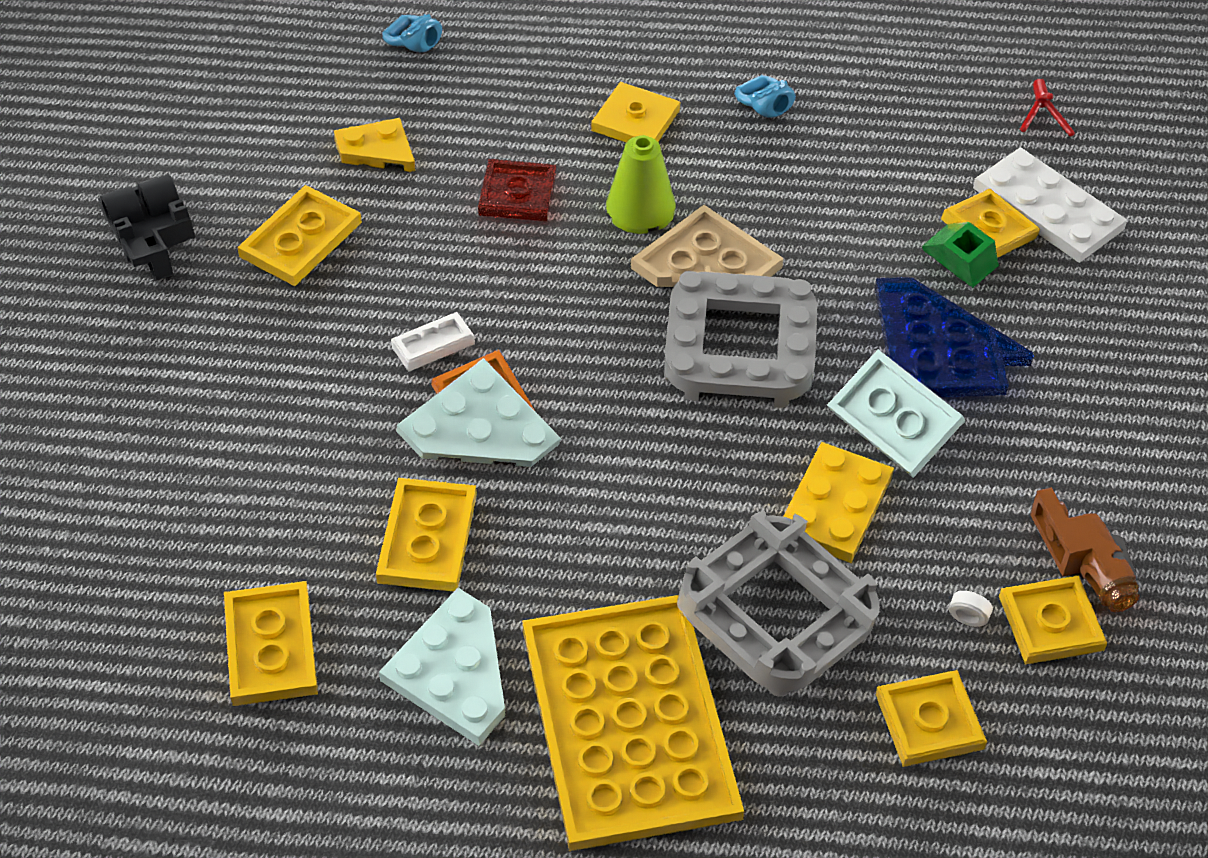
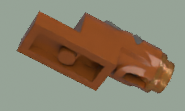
[1030,487,1140,612]

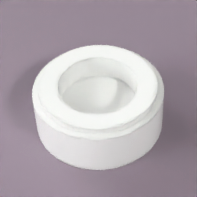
[949,591,993,627]

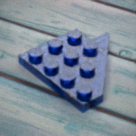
[875,277,1034,397]

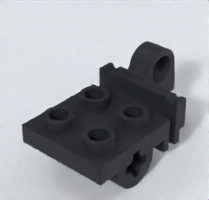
[98,174,196,281]

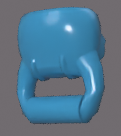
[382,14,442,53]
[734,75,796,118]

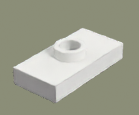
[391,312,475,372]

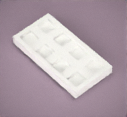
[973,147,1127,263]

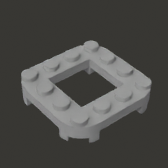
[664,271,817,408]
[677,511,880,697]

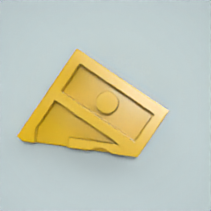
[334,118,415,172]

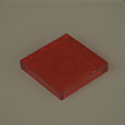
[478,159,557,222]

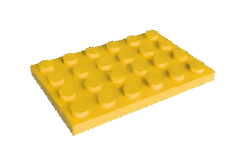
[522,595,744,851]

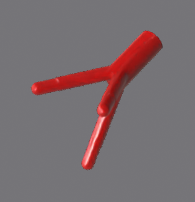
[1020,79,1075,137]

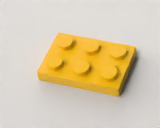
[237,185,362,286]
[783,442,894,563]
[376,478,477,591]
[224,581,318,706]

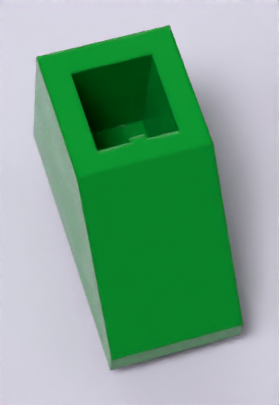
[922,222,999,288]

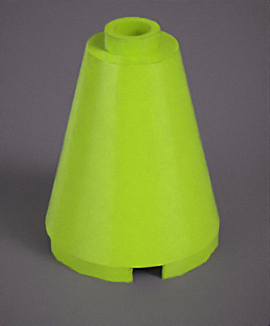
[606,135,676,234]

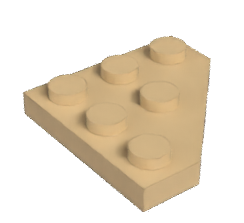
[631,205,783,287]

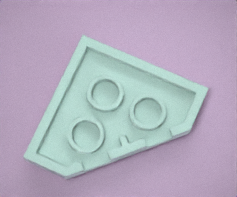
[396,358,561,467]
[379,588,505,746]

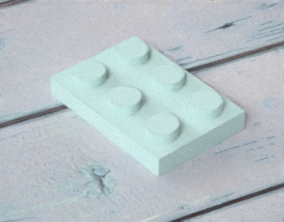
[827,350,965,478]

